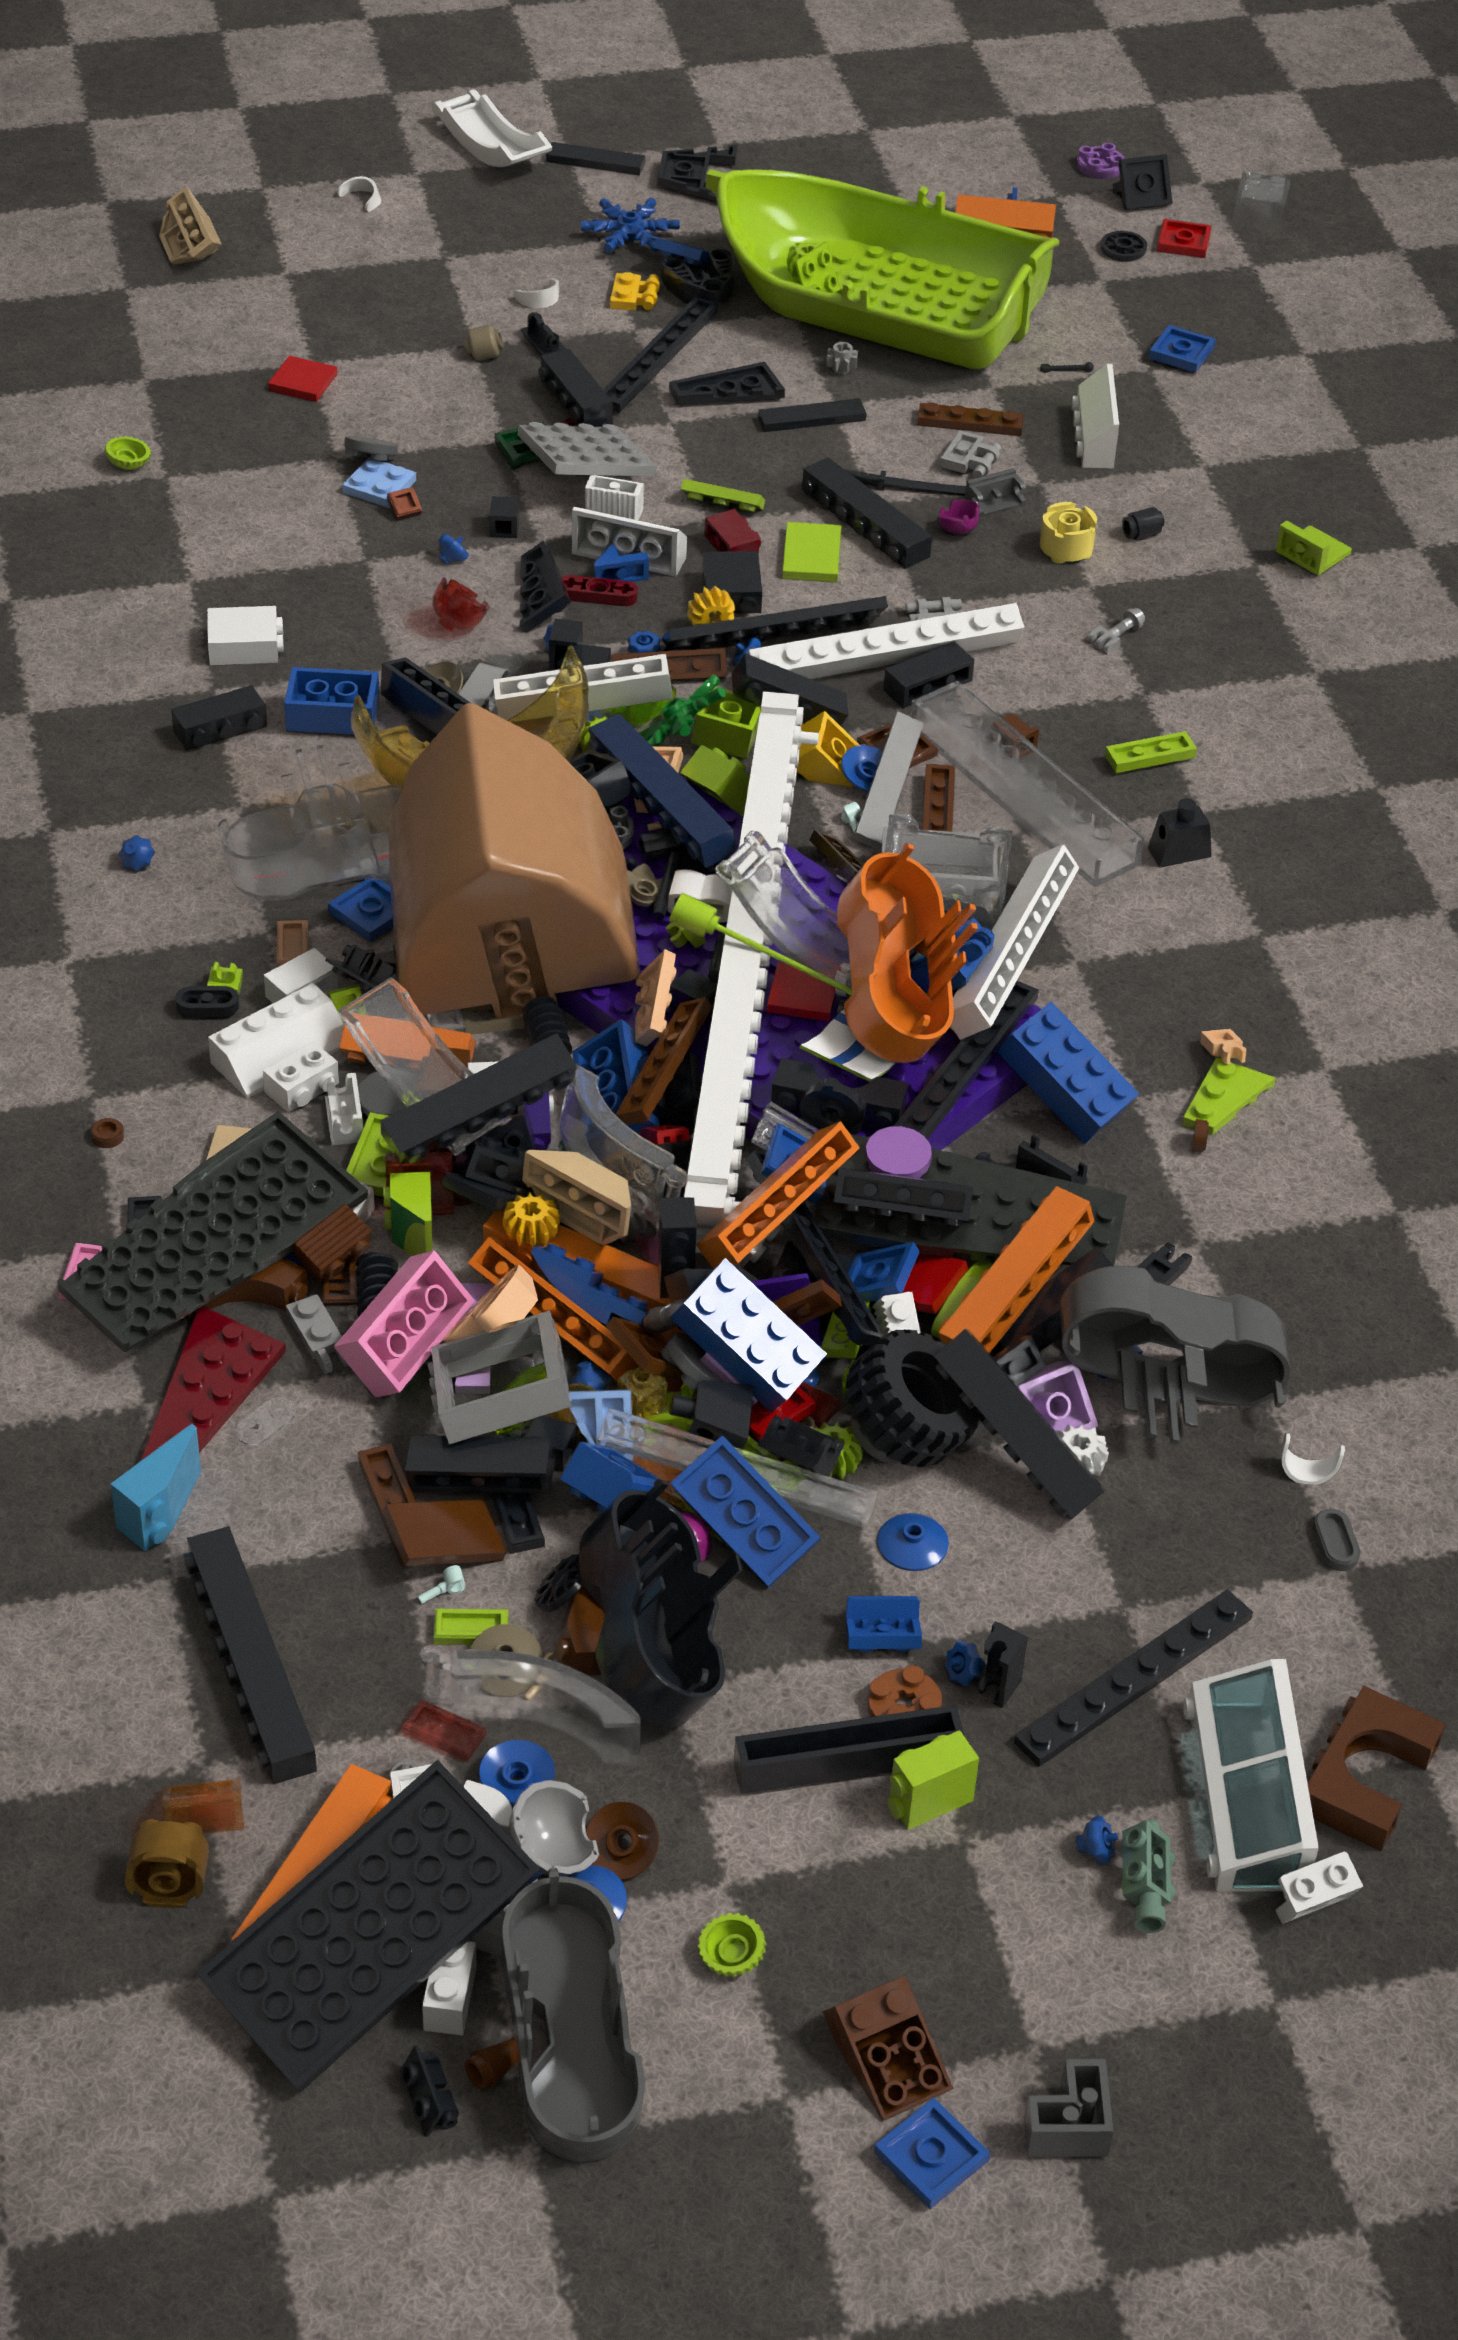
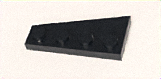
[669,362,785,405]
[519,540,571,633]

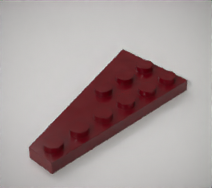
[141,1306,286,1461]

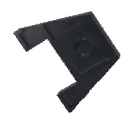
[657,145,737,202]

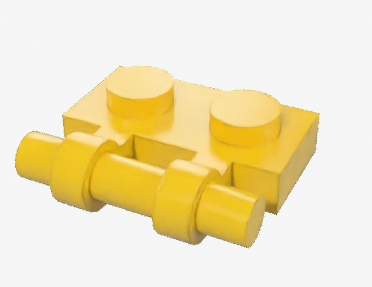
[610,272,660,311]

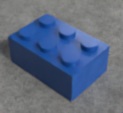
[284,667,380,736]

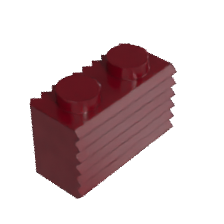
[704,509,761,556]

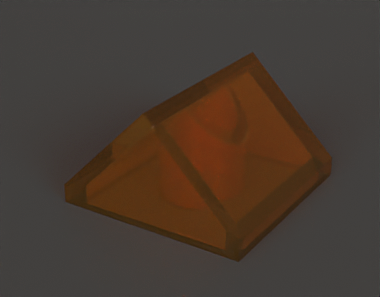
[163,1778,244,1834]

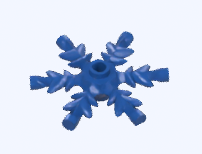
[581,197,680,253]

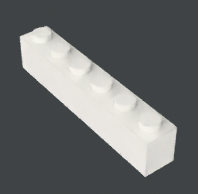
[493,654,673,723]

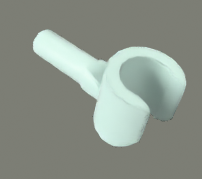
[841,802,861,832]
[417,1565,465,1604]

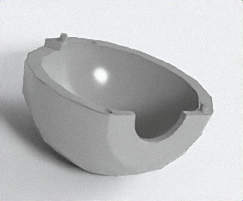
[509,1780,599,1876]

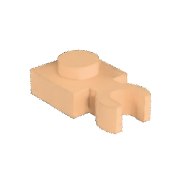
[1200,1029,1246,1064]

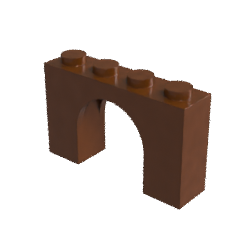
[1306,1685,1446,1852]

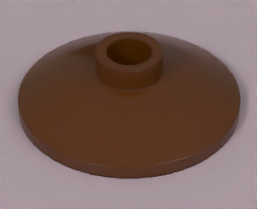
[586,1802,659,1880]

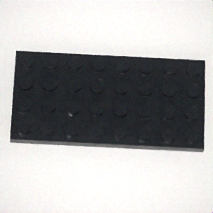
[196,1759,542,2093]

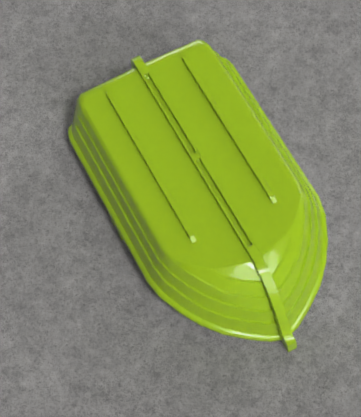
[706,169,1059,369]

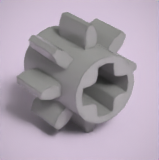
[827,342,858,374]

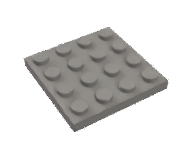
[517,422,657,476]

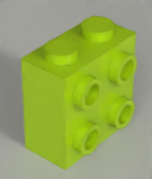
[887,1730,979,1830]

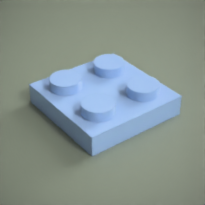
[342,457,416,508]

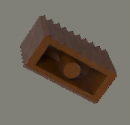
[293,1203,372,1282]

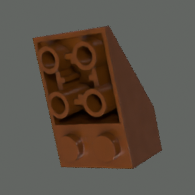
[822,1975,954,2121]

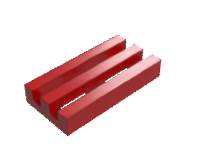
[639,1124,690,1145]

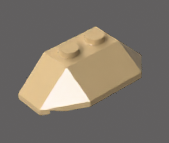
[159,186,222,265]
[522,1150,631,1246]

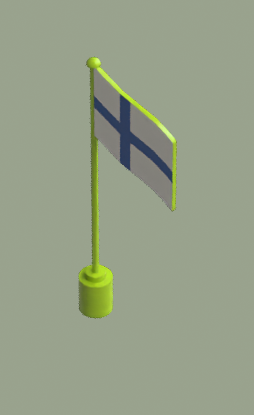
[669,892,895,1082]

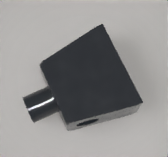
[1148,798,1212,868]
[669,1380,754,1454]

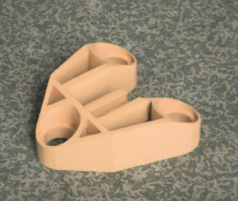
[443,1264,538,1343]

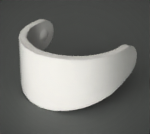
[337,176,381,212]
[514,279,559,308]
[1282,1433,1345,1485]

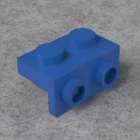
[845,1596,922,1652]

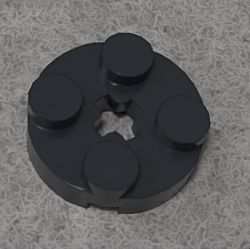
[799,1078,867,1135]

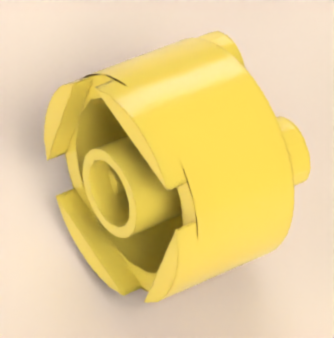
[1040,502,1097,564]

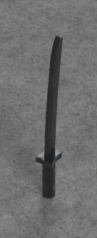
[844,469,966,495]

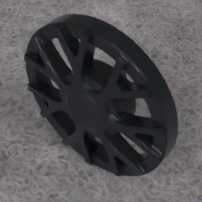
[1101,231,1147,261]
[534,1554,582,1612]

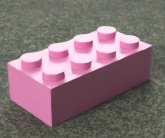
[334,1250,475,1397]

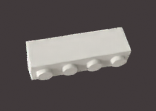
[1072,364,1119,468]
[572,507,687,577]
[208,983,344,1099]

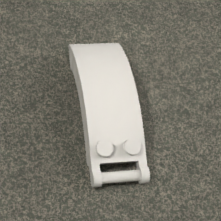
[432,89,552,167]

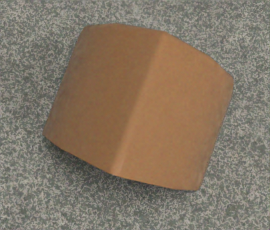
[389,703,640,1019]

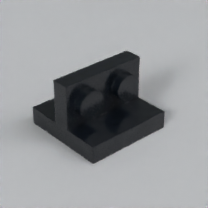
[1113,154,1173,210]
[638,1051,701,1136]

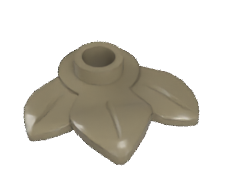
[627,863,662,907]

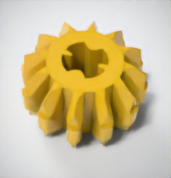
[687,586,735,626]
[503,1192,560,1248]

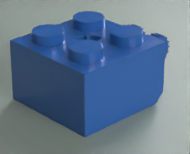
[910,918,995,994]
[560,1441,660,1512]

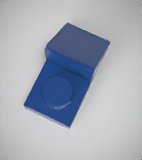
[594,544,649,582]

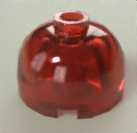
[432,577,490,631]

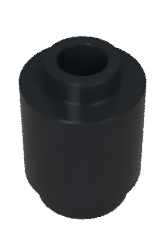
[1122,507,1165,539]

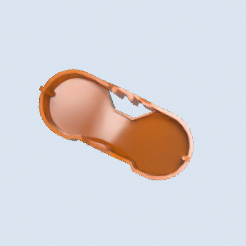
[837,843,978,1063]

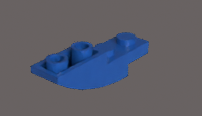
[531,1243,649,1325]

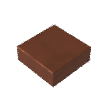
[386,487,423,521]

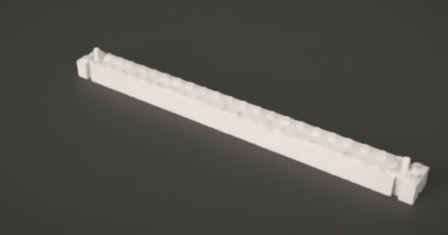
[684,692,819,1253]

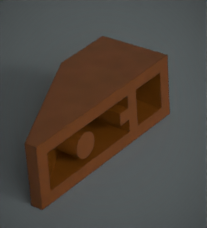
[555,1585,605,1676]

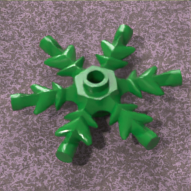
[639,674,726,747]

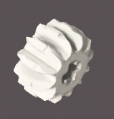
[1056,1423,1109,1476]

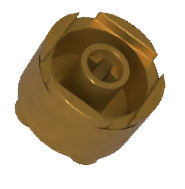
[125,1819,209,1908]

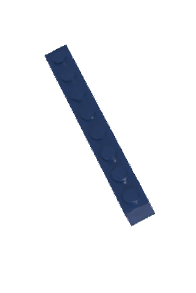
[588,713,738,868]

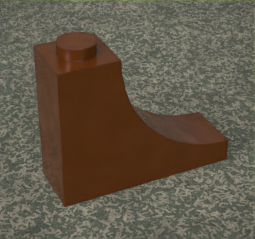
[183,1257,308,1321]

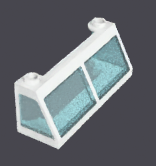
[1183,1659,1319,1892]

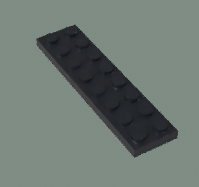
[660,596,888,652]

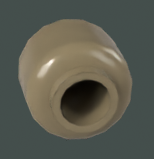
[464,325,504,361]

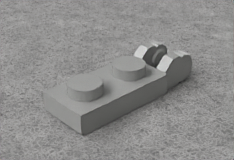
[286,1294,349,1374]

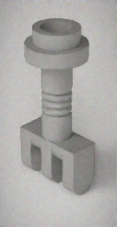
[1087,608,1145,654]

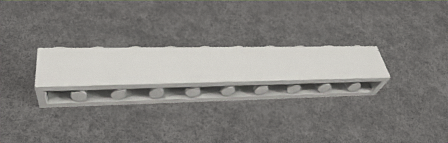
[748,603,1024,679]
[950,844,1079,1040]

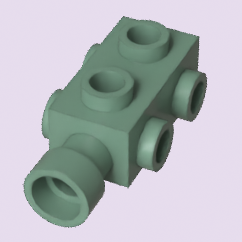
[1121,1820,1176,1933]

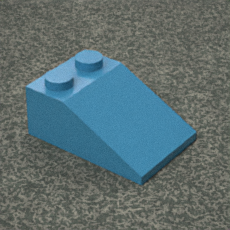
[111,1424,201,1551]

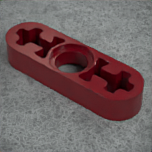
[562,575,638,607]

